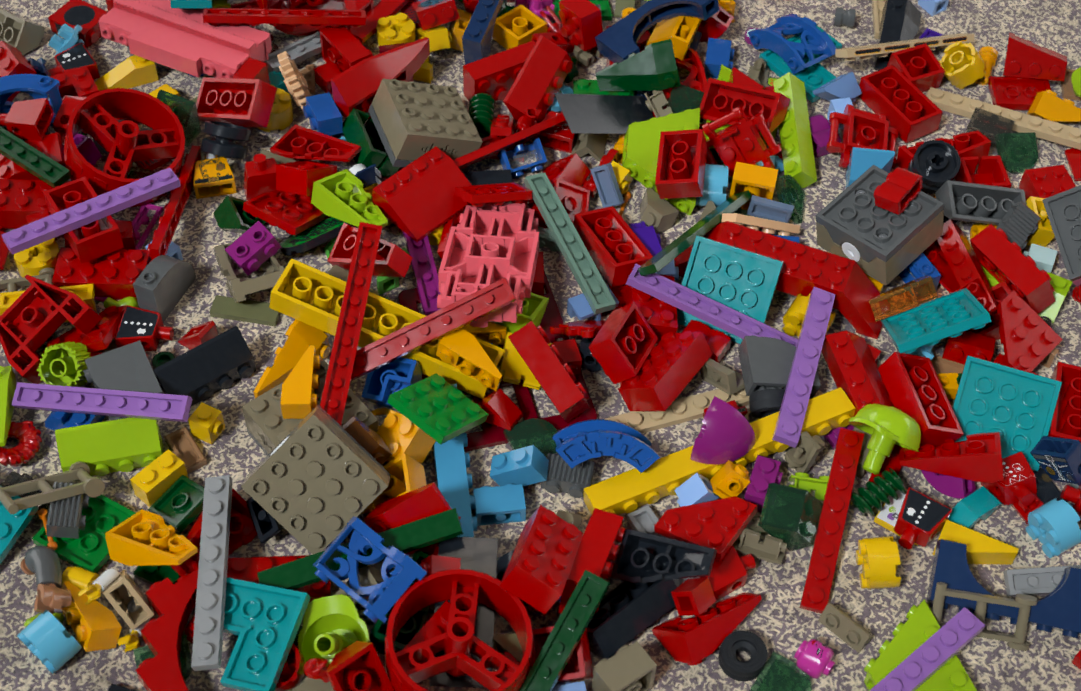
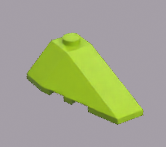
[311,169,388,227]
[0,366,17,447]

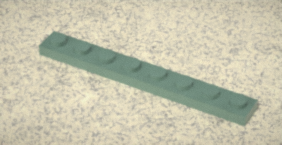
[524,172,616,315]

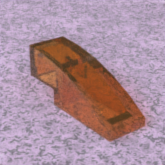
[868,275,938,322]

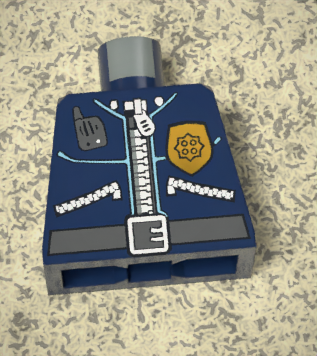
[1030,436,1081,489]

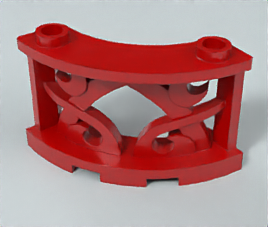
[661,48,707,109]

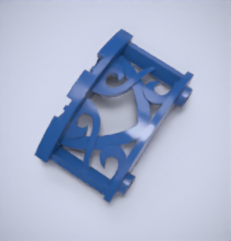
[748,14,837,74]
[0,74,63,127]
[552,419,660,473]
[313,516,427,623]

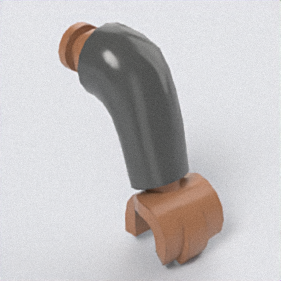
[20,545,72,614]

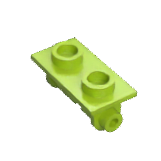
[788,472,829,501]

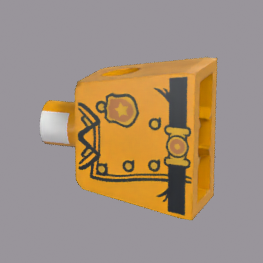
[193,153,237,199]

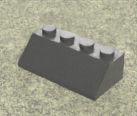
[935,180,1027,225]

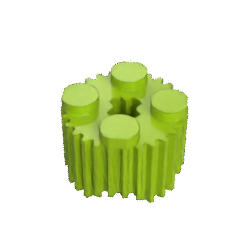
[37,342,91,387]

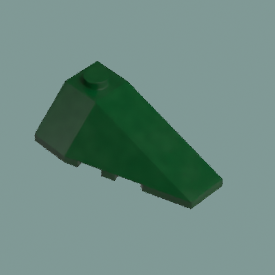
[595,39,681,91]

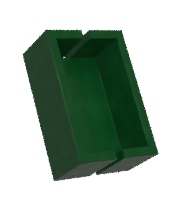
[342,108,400,178]

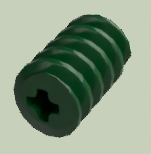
[469,93,495,138]
[850,468,907,517]

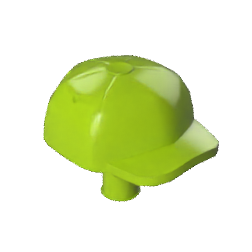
[848,404,921,474]
[298,594,371,663]

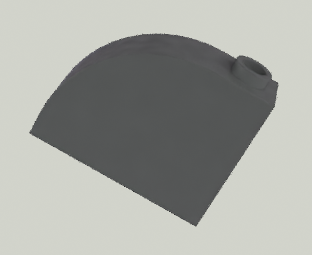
[133,255,196,323]
[738,335,821,399]
[83,341,163,394]

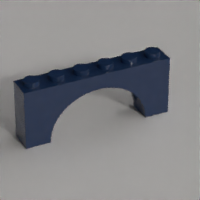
[462,0,504,65]
[595,0,720,63]
[927,539,1081,639]

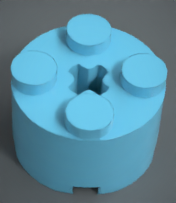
[696,164,728,207]
[1026,498,1081,558]
[17,610,82,674]

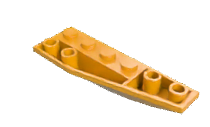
[646,16,702,60]

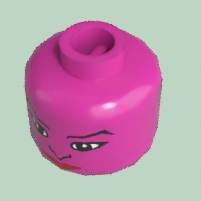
[794,639,836,679]

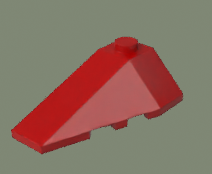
[270,124,362,162]
[899,432,1004,483]
[325,641,395,691]

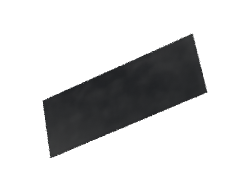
[554,93,654,134]
[430,537,498,688]

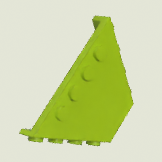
[622,108,700,216]
[864,600,977,691]

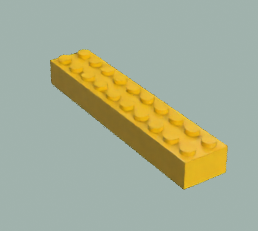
[269,258,505,399]

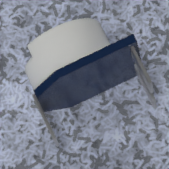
[349,164,382,189]

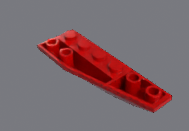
[331,37,430,119]
[923,219,998,314]

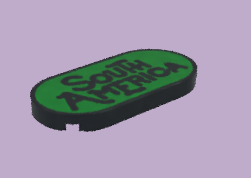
[280,217,356,256]

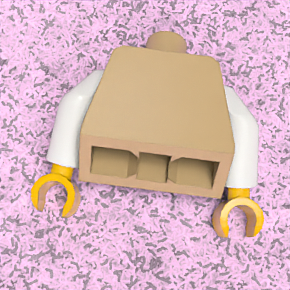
[78,569,154,652]

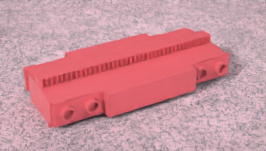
[98,0,272,78]
[437,203,539,328]

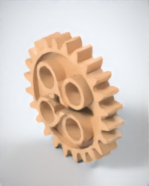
[277,51,311,112]

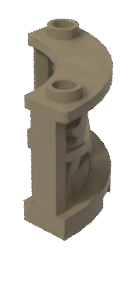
[214,242,284,303]

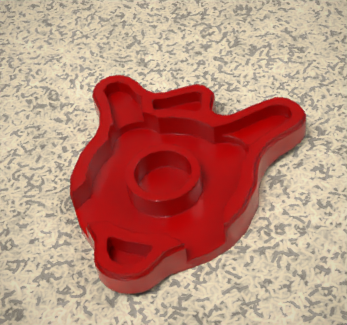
[550,320,606,338]

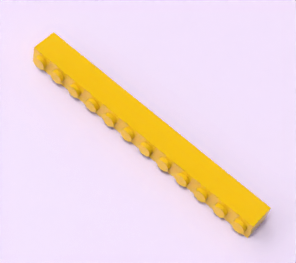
[583,387,856,515]

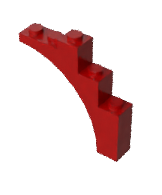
[135,568,198,691]

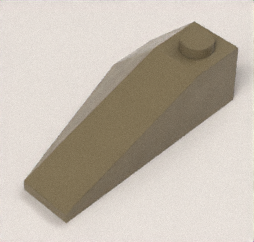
[0,8,45,55]

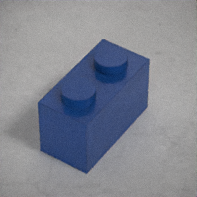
[704,38,734,79]
[303,92,343,136]

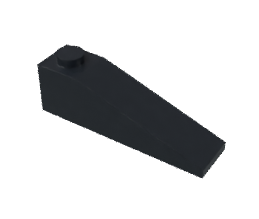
[874,0,922,70]
[611,529,717,584]

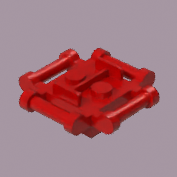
[826,104,899,168]
[702,106,782,178]

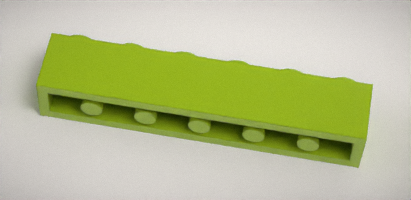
[773,72,817,189]

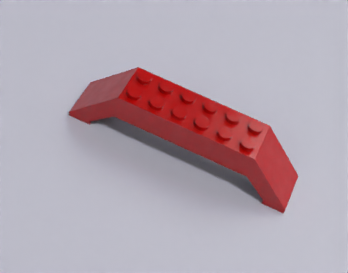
[674,221,889,339]

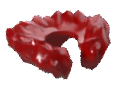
[0,421,42,467]

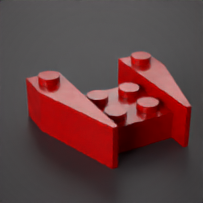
[0,275,102,384]

